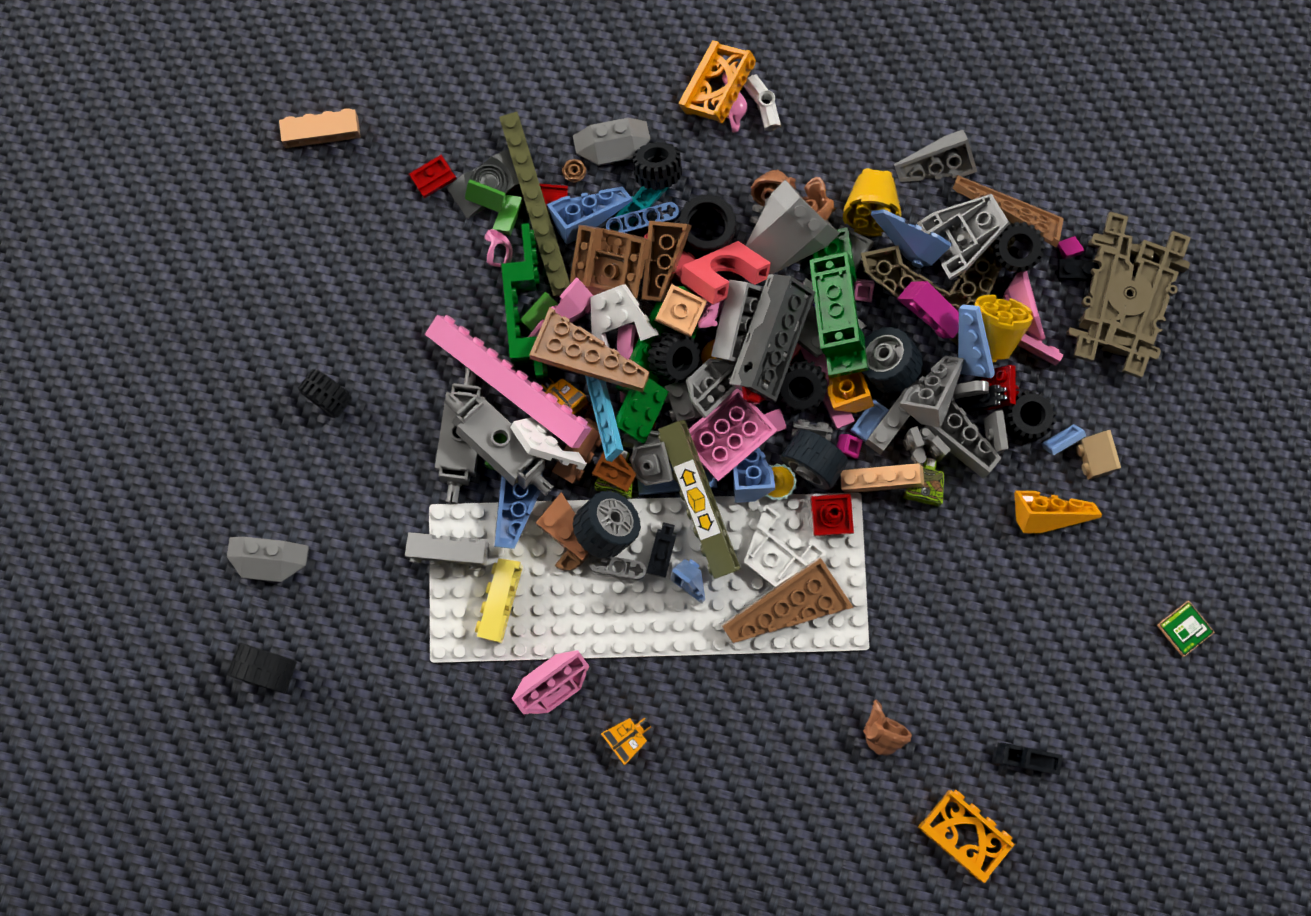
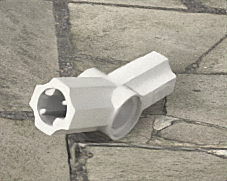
[743,74,781,131]

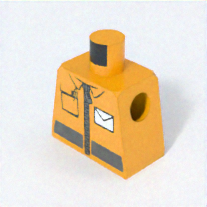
[541,378,589,415]
[601,717,651,765]

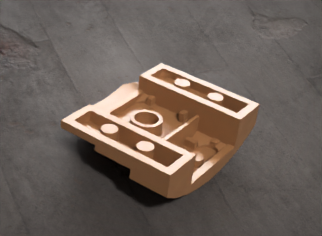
[570,225,651,298]

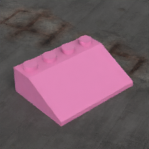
[689,389,778,482]

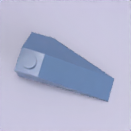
[732,447,775,503]
[670,559,705,604]

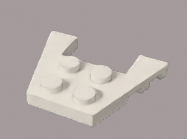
[590,284,659,348]
[510,417,586,470]
[744,504,827,588]

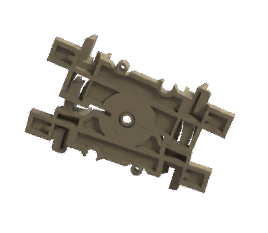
[1066,212,1191,379]

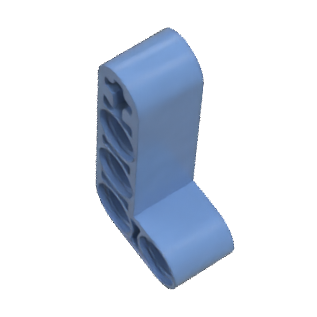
[606,202,680,234]

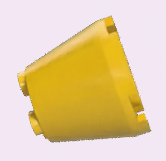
[843,168,902,236]
[974,295,1033,362]

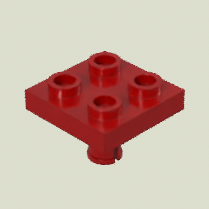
[981,365,1019,410]
[810,494,854,536]

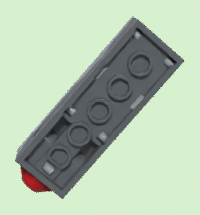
[729,274,815,405]

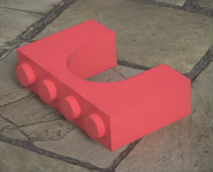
[680,241,771,305]

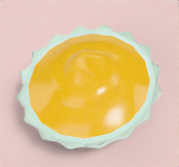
[765,463,797,501]

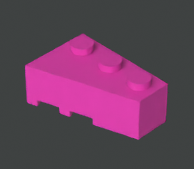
[897,281,959,339]

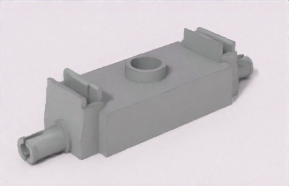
[435,368,487,504]
[444,394,554,496]

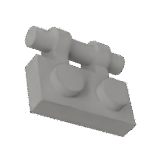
[919,428,951,462]

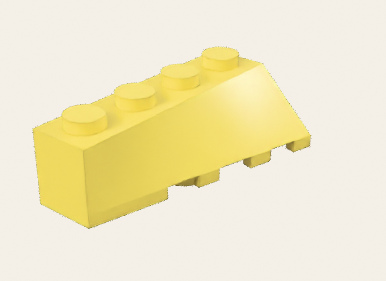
[475,558,523,644]

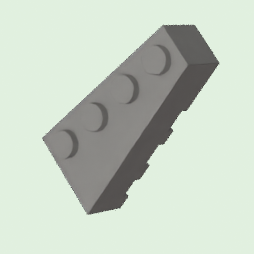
[711,279,763,362]
[924,396,1001,479]
[405,532,489,571]

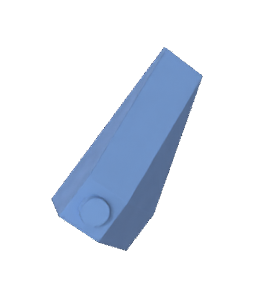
[547,186,632,244]
[871,209,952,268]
[494,470,542,549]

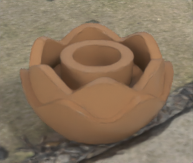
[562,159,586,183]

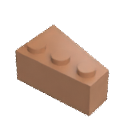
[552,418,602,483]
[536,492,590,563]

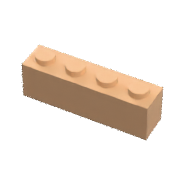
[279,108,361,148]
[841,463,924,493]

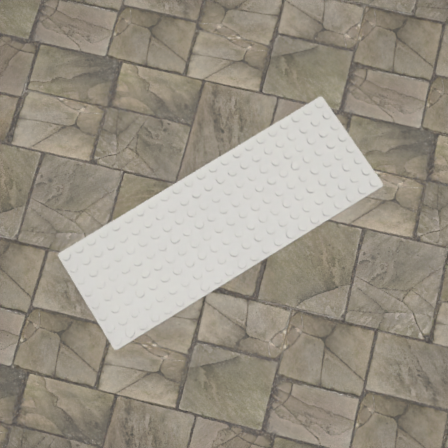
[429,493,869,663]

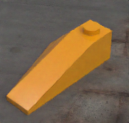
[828,372,874,413]
[1014,491,1102,534]

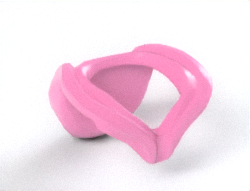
[484,229,513,267]

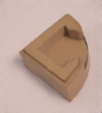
[555,550,583,571]

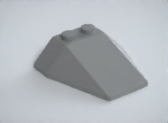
[745,180,840,274]
[917,194,1010,280]

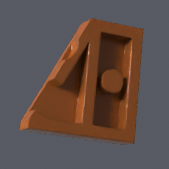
[592,451,636,492]

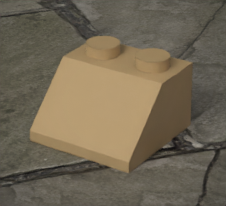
[1076,430,1121,480]

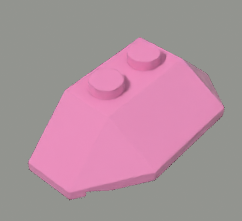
[1003,271,1045,341]
[512,650,589,715]

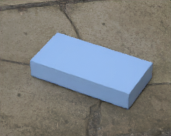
[850,399,889,442]
[1042,424,1086,455]

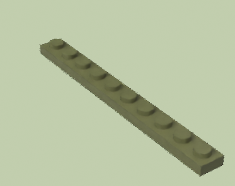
[499,112,570,297]

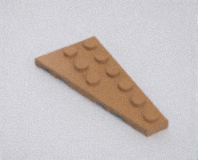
[952,175,1064,247]
[529,307,649,392]
[721,558,854,643]

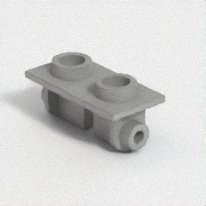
[791,419,833,442]

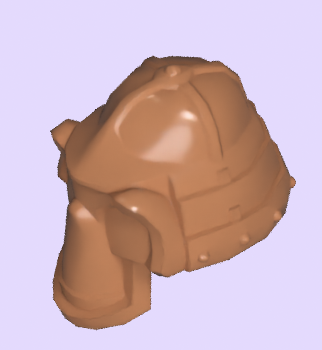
[751,169,796,207]
[803,177,836,221]
[863,699,912,756]

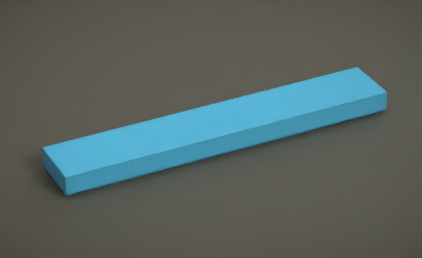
[585,375,624,462]

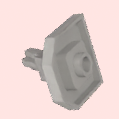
[630,442,674,486]

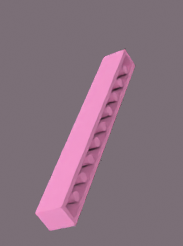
[425,315,592,448]

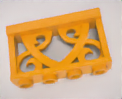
[678,40,756,123]
[918,790,1015,883]

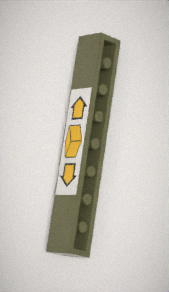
[658,420,741,579]

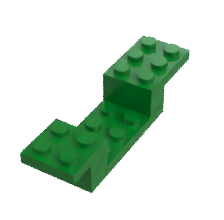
[501,223,548,384]
[809,227,869,378]
[615,286,702,444]

